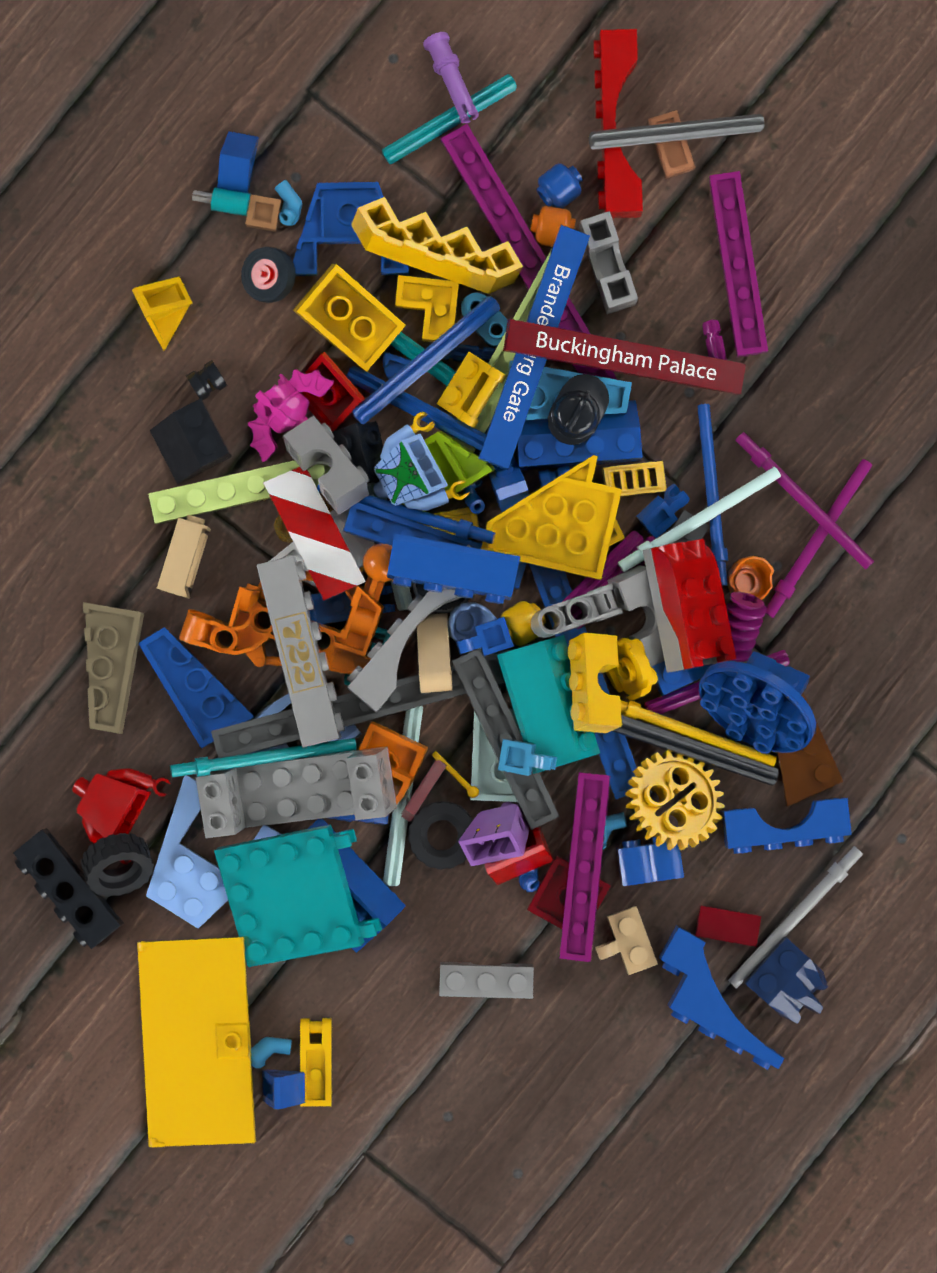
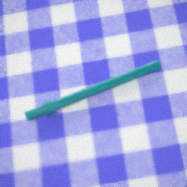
[170,738,356,778]

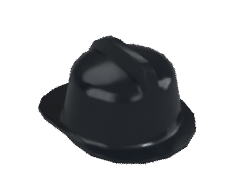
[548,374,609,445]

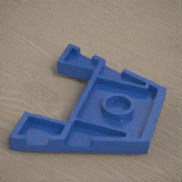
[293,182,409,276]

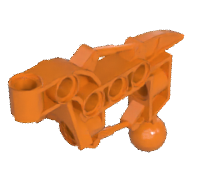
[179,543,393,674]

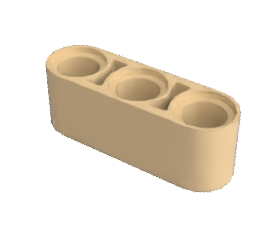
[417,613,452,693]

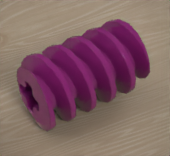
[726,592,767,662]

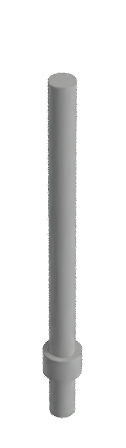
[728,846,863,989]

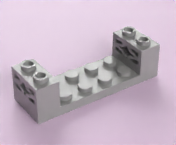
[195,746,397,838]

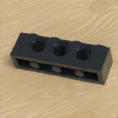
[13,828,124,949]

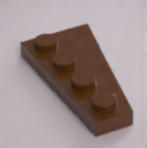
[777,692,844,807]

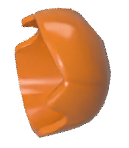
[727,556,774,600]

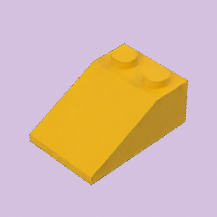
[293,264,406,372]

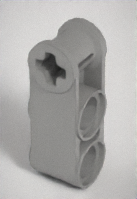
[531,583,623,638]

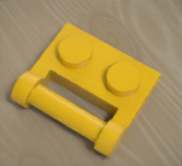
[437,352,507,429]

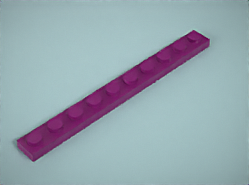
[441,124,617,380]

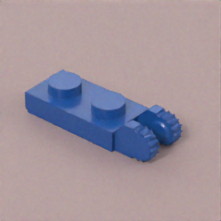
[309,586,395,624]

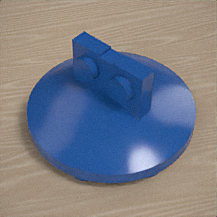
[699,651,816,754]

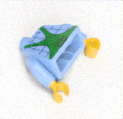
[374,412,470,511]

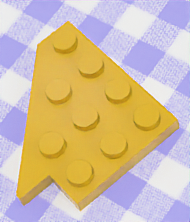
[481,455,622,580]

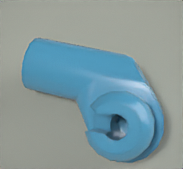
[274,180,303,226]
[251,1037,292,1068]

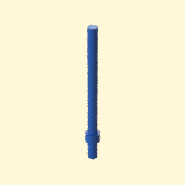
[697,404,729,587]
[317,484,496,544]

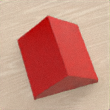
[302,352,365,432]
[485,826,554,885]

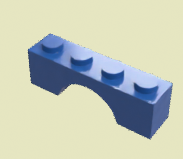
[721,797,852,854]

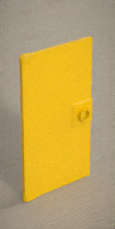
[137,937,256,1148]

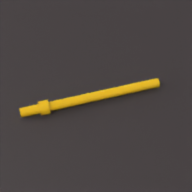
[621,700,777,767]

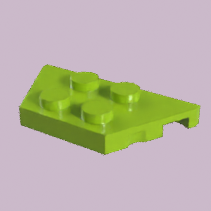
[402,431,496,521]

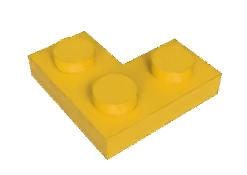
[395,275,459,342]

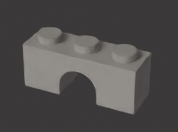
[579,211,638,314]
[283,415,369,515]
[607,565,665,667]
[439,962,534,999]

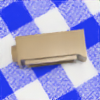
[157,515,211,599]

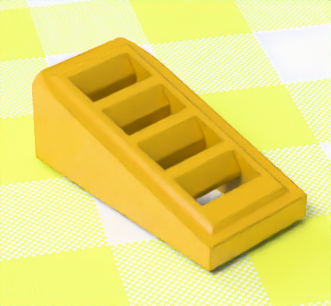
[602,461,667,498]

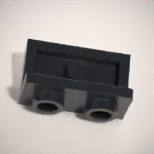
[332,421,383,486]

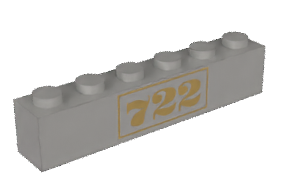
[257,555,345,748]

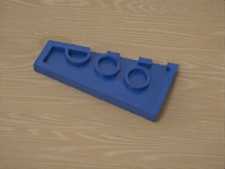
[138,627,255,749]

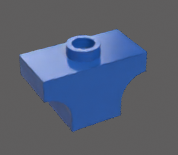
[488,455,529,512]

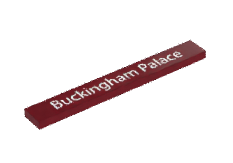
[503,319,746,395]

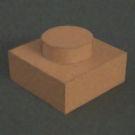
[245,194,282,232]

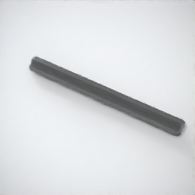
[588,114,765,150]

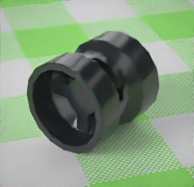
[186,360,228,401]

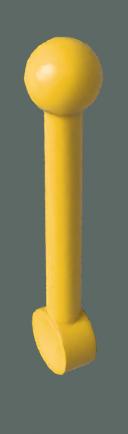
[432,751,479,798]

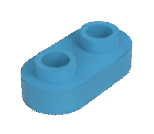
[461,293,508,347]

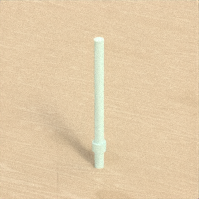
[618,467,781,572]

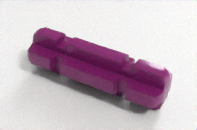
[702,320,727,360]

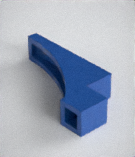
[659,925,785,1070]

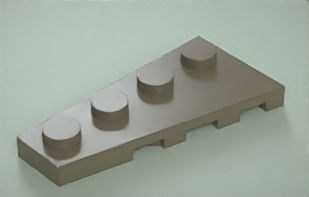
[83,602,144,734]

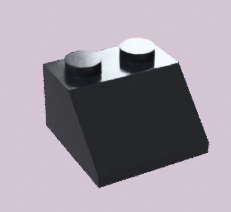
[150,398,232,485]

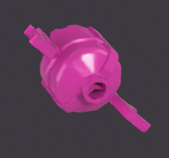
[248,369,334,462]

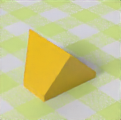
[132,276,193,351]

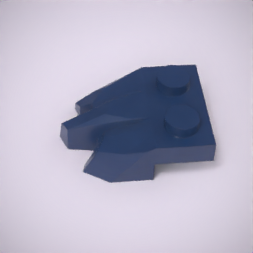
[744,937,828,1024]

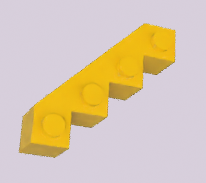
[351,197,523,294]

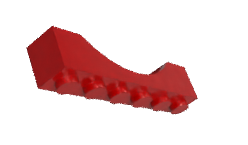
[593,29,643,218]

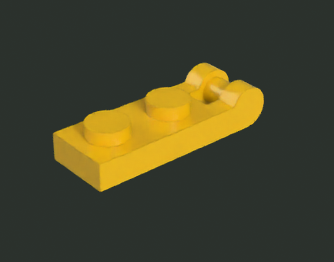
[300,1018,332,1106]

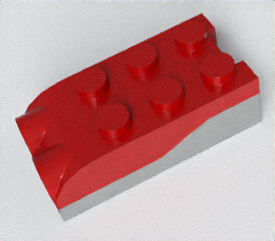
[643,539,737,673]

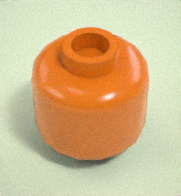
[530,206,576,247]

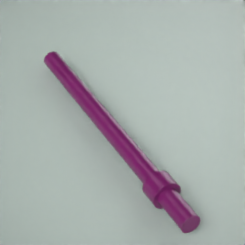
[735,432,875,570]
[766,459,873,618]

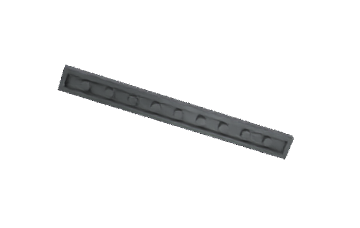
[211,650,510,758]

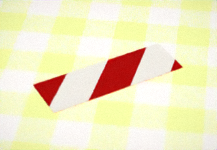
[263,467,366,601]

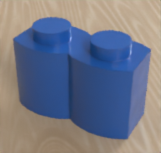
[616,837,684,886]

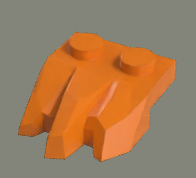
[359,721,428,804]

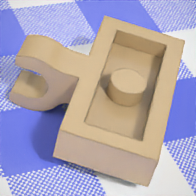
[595,906,658,975]

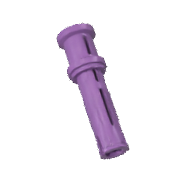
[423,32,479,123]

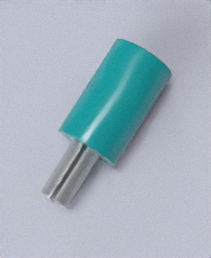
[192,187,251,216]

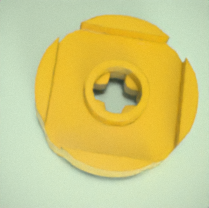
[606,638,658,700]

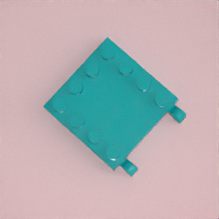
[214,824,382,967]

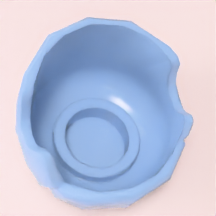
[448,602,497,649]

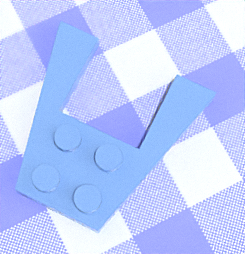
[146,775,281,928]

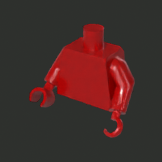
[72,768,171,865]

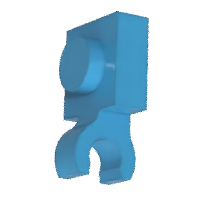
[498,739,557,776]

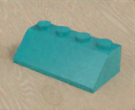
[497,635,600,774]

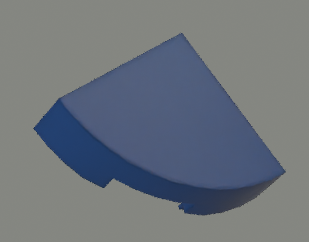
[383,352,411,380]

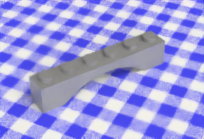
[347,544,476,713]

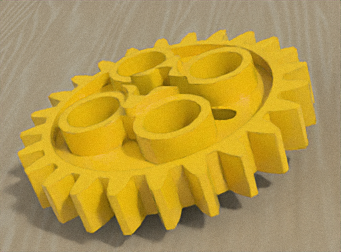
[625,750,725,851]

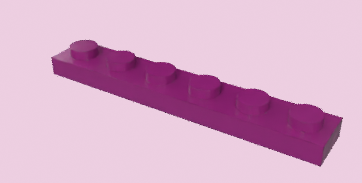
[708,171,768,357]
[559,772,611,962]

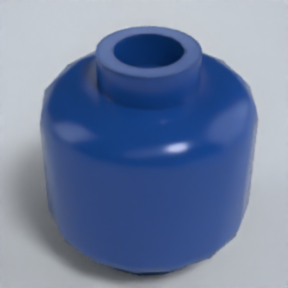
[536,163,583,208]

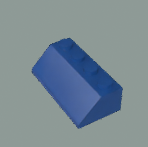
[517,400,643,470]
[387,533,520,604]
[308,819,406,953]

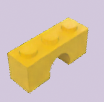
[568,632,622,733]

